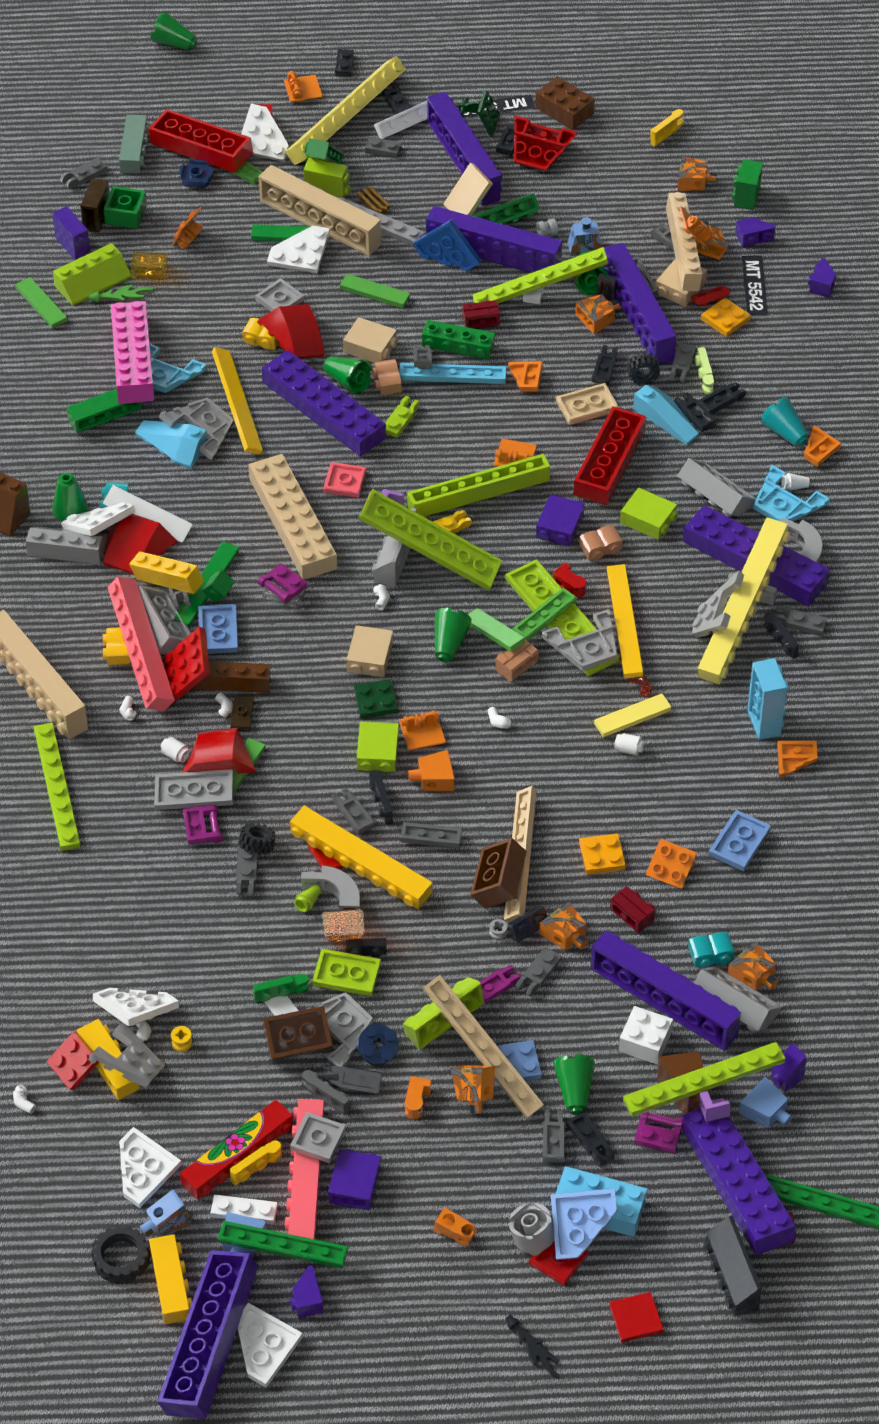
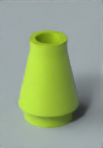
[294,885,322,912]

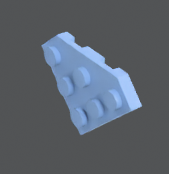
[551,1189,617,1260]

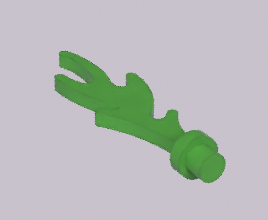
[89,285,153,303]

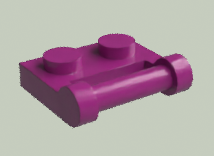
[257,563,308,604]
[183,805,223,845]
[634,1111,682,1154]

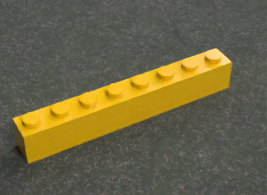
[290,805,432,910]

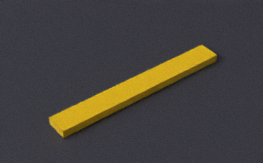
[212,347,263,455]
[607,564,643,679]

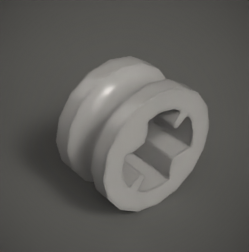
[489,919,507,939]

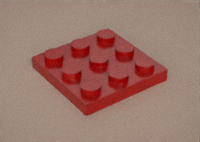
[164,627,210,704]

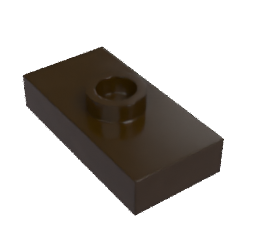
[230,696,254,732]

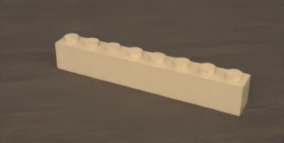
[666,192,702,291]

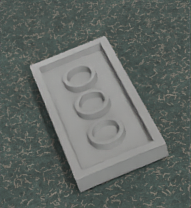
[154,769,234,810]

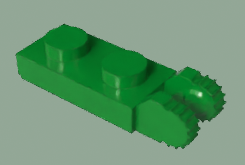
[253,973,309,1003]

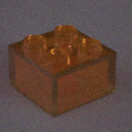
[323,910,364,941]

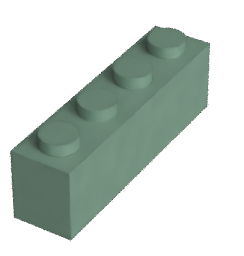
[119,114,150,173]

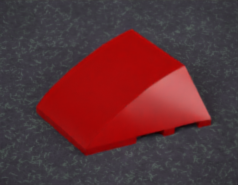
[514,115,578,171]
[257,304,324,359]
[103,514,178,575]
[182,728,256,774]

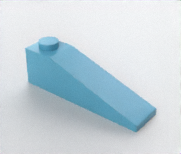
[633,385,699,445]
[135,420,207,469]

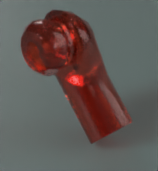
[628,676,652,696]

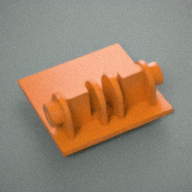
[284,71,323,102]
[680,206,714,247]
[172,207,203,249]
[493,439,537,466]
[399,710,446,751]
[645,839,697,889]

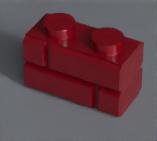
[462,300,500,329]
[610,886,656,933]

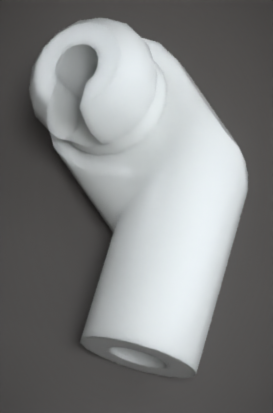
[215,693,233,718]
[119,696,137,721]
[136,1020,151,1042]

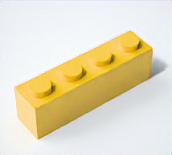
[129,551,204,594]
[77,1019,140,1100]
[149,1234,192,1325]

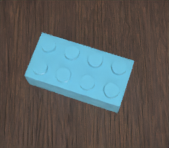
[747,658,789,740]
[556,1166,647,1237]

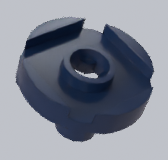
[179,159,213,188]
[357,1024,399,1066]

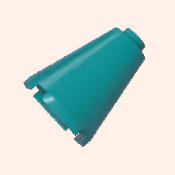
[760,397,808,446]

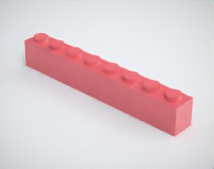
[108,576,175,711]
[285,1099,324,1239]

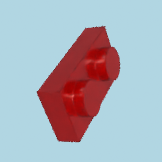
[691,285,730,306]

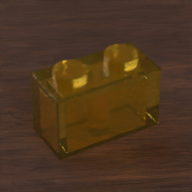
[131,252,169,280]

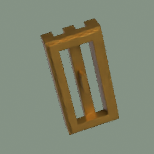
[357,186,390,214]

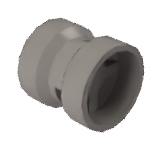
[536,218,558,236]

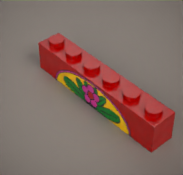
[180,1099,293,1200]

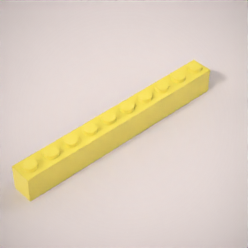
[285,56,406,165]
[698,518,790,685]

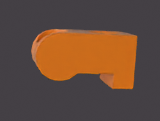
[405,1076,431,1119]
[433,1207,477,1246]

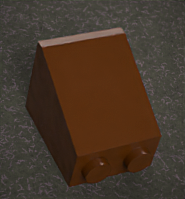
[0,472,31,537]
[657,1051,710,1114]

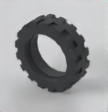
[91,1225,150,1284]

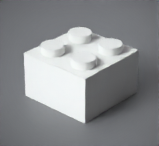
[619,1006,673,1065]

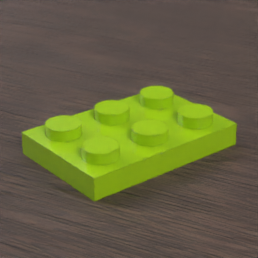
[312,949,381,997]

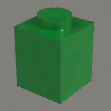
[202,569,235,603]

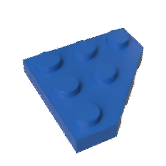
[412,219,482,271]

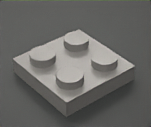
[255,278,305,311]
[290,1112,346,1163]

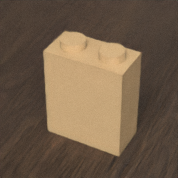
[656,258,707,307]
[343,317,398,362]
[347,625,393,677]

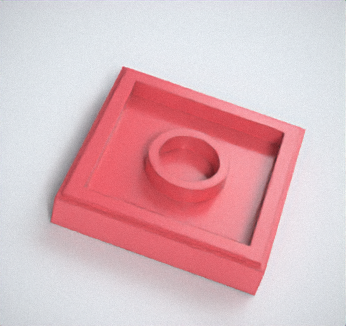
[323,462,367,498]

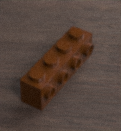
[193,661,271,693]

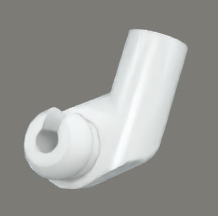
[373,584,390,610]
[488,707,511,729]
[13,1085,36,1114]

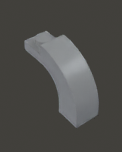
[780,517,822,564]
[301,866,360,918]

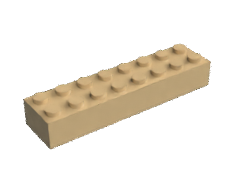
[259,165,381,256]
[248,454,337,580]
[0,610,88,740]

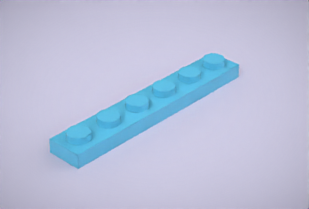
[399,363,506,384]

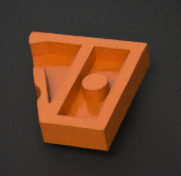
[508,361,543,392]
[804,425,841,467]
[777,741,818,777]

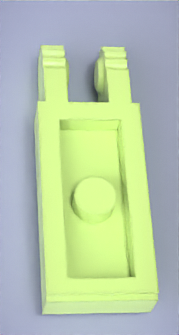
[695,347,714,395]

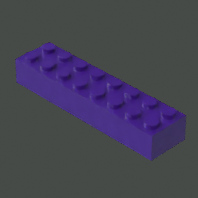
[427,92,503,206]
[426,206,562,273]
[603,243,676,365]
[262,350,386,457]
[683,505,830,607]
[591,930,741,1051]
[682,1108,795,1255]
[157,1250,258,1419]

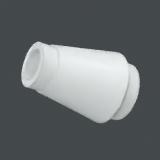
[781,473,810,491]

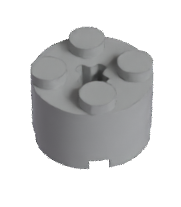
[509,1203,555,1256]

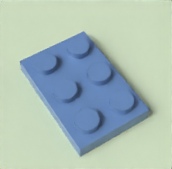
[198,604,238,654]
[708,810,771,872]

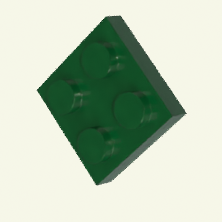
[353,679,398,719]

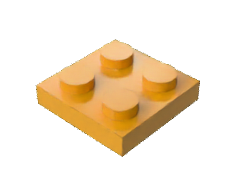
[701,297,750,337]
[579,834,625,875]

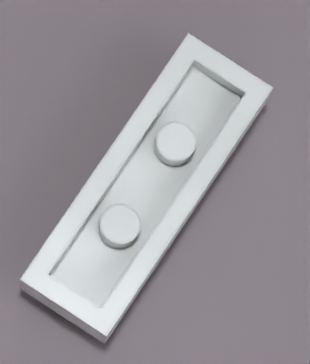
[210,1195,277,1225]

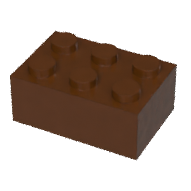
[535,76,595,130]
[470,838,527,908]
[262,1006,332,1062]

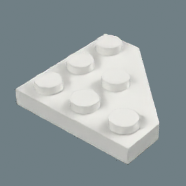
[241,104,289,162]
[267,226,330,274]
[61,502,136,536]
[93,988,179,1026]
[119,1127,182,1208]
[238,1303,303,1388]

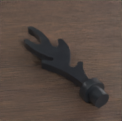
[505,1315,559,1379]

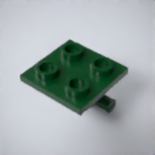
[458,90,500,137]

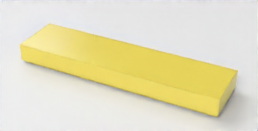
[594,694,671,737]

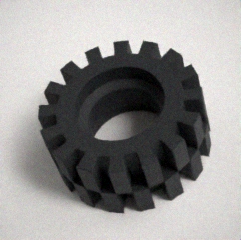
[627,352,660,385]
[238,822,276,855]

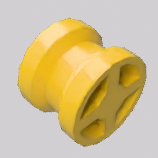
[171,1026,192,1052]

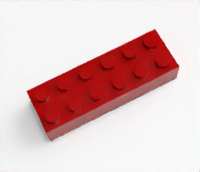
[148,109,253,173]
[573,406,646,505]

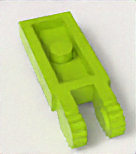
[385,396,420,438]

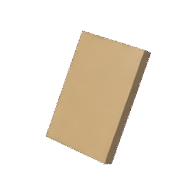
[444,163,493,216]
[556,383,619,425]

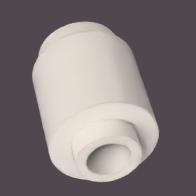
[614,733,644,756]
[161,737,190,763]

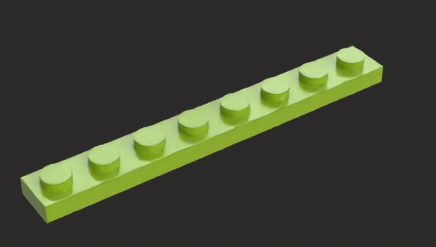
[472,247,609,304]
[33,723,80,851]
[623,1042,785,1117]

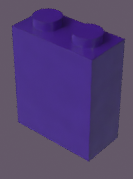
[52,206,90,260]
[536,494,585,547]
[328,1149,381,1210]

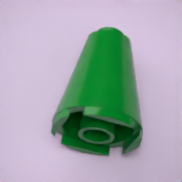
[150,11,197,51]
[574,252,608,295]
[324,356,373,394]
[52,473,88,522]
[435,608,472,663]
[554,1054,595,1115]

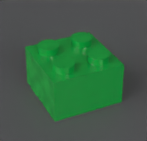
[732,159,763,210]
[104,186,147,229]

